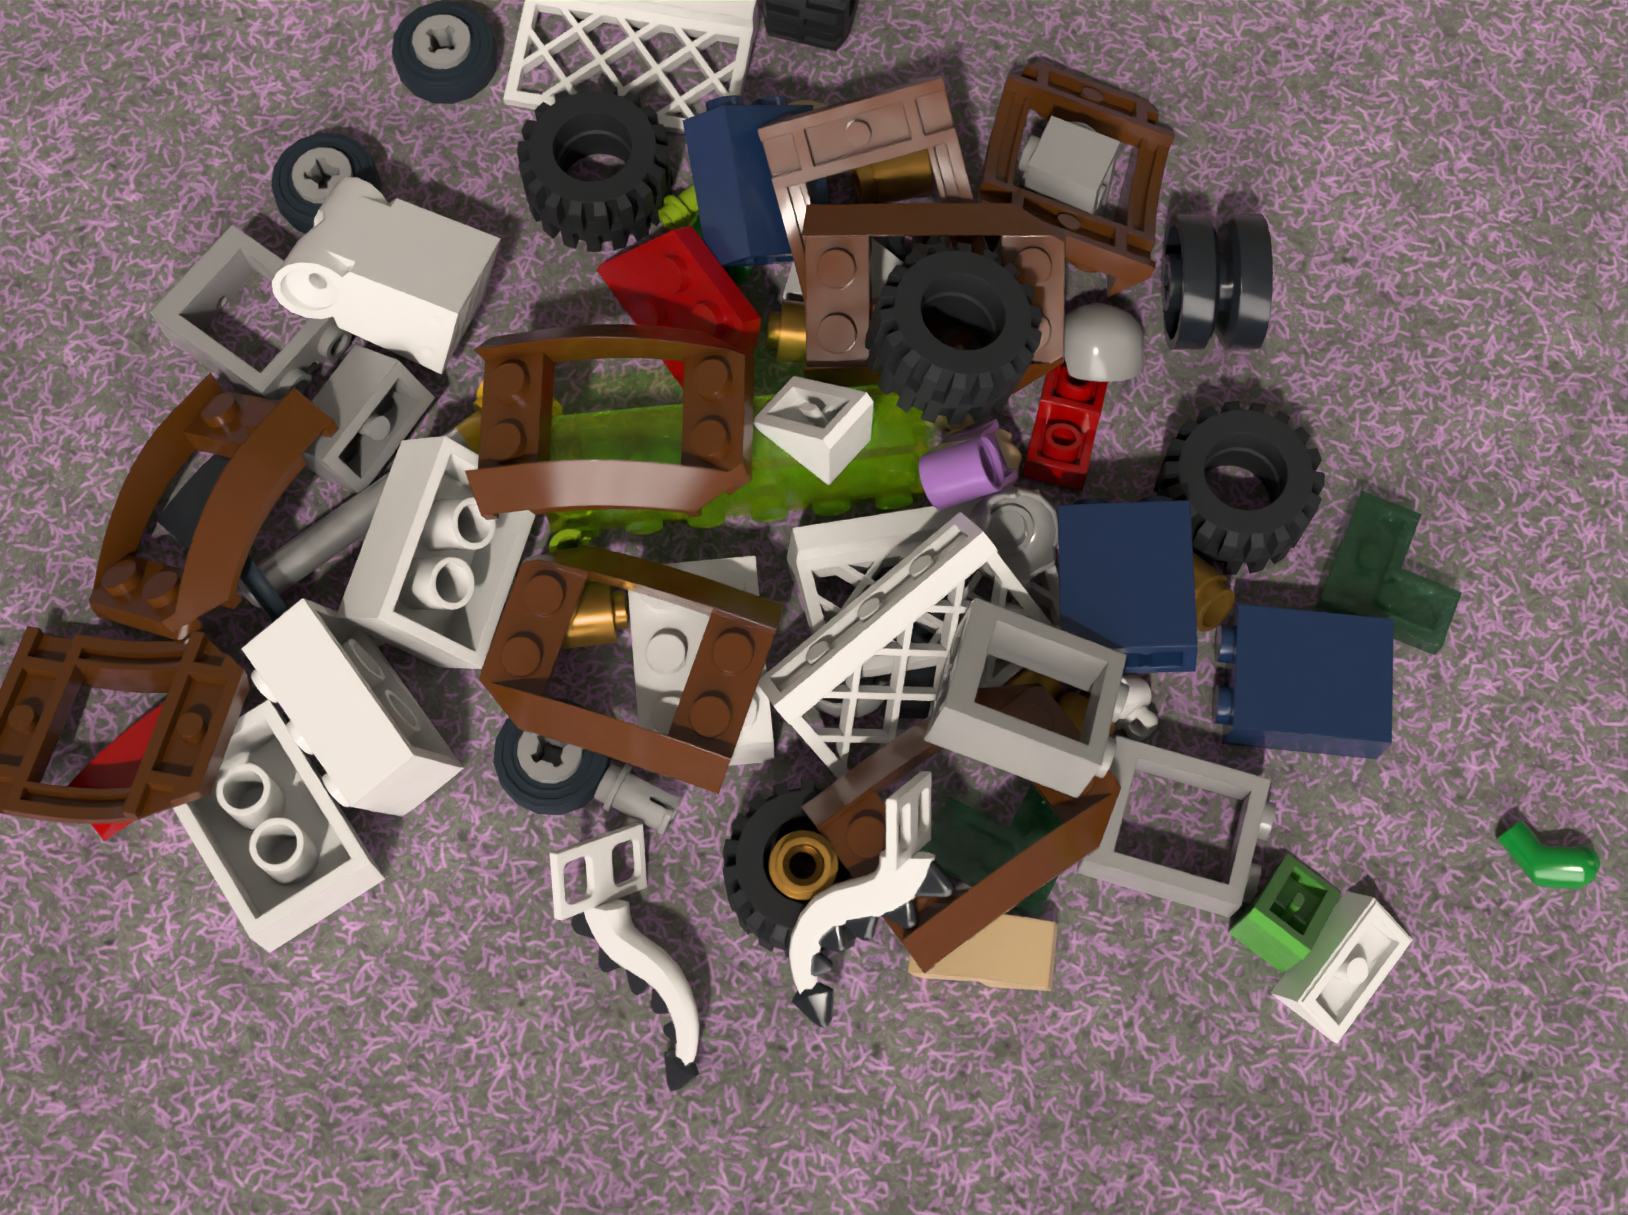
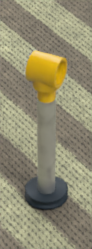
[238,380,562,623]

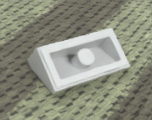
[1271,891,1413,1043]

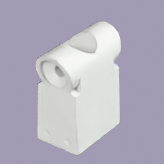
[272,177,501,374]

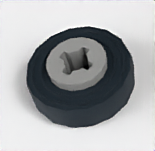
[392,1,498,104]
[271,133,381,234]
[493,698,611,815]

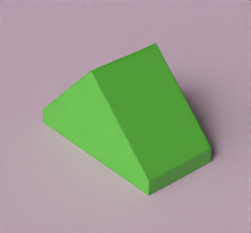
[1228,853,1341,974]

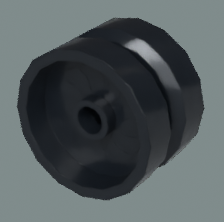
[1161,214,1273,350]

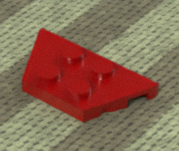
[597,226,761,388]

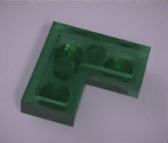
[1315,491,1462,655]
[921,783,1063,919]

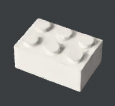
[335,436,535,669]
[628,556,775,774]
[242,598,464,816]
[173,699,385,953]

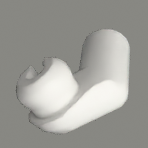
[1115,674,1158,742]

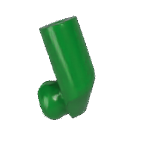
[1497,819,1600,889]

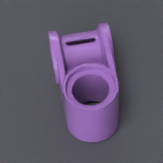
[919,418,1019,510]

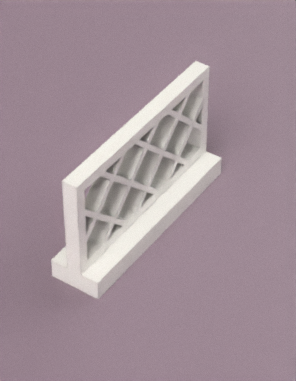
[503,0,760,134]
[786,489,1061,682]
[758,512,1054,779]

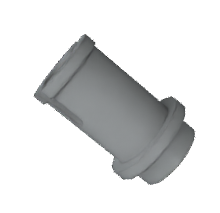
[594,764,683,836]

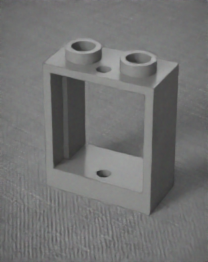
[150,224,352,401]
[924,597,1129,798]
[1076,735,1276,918]

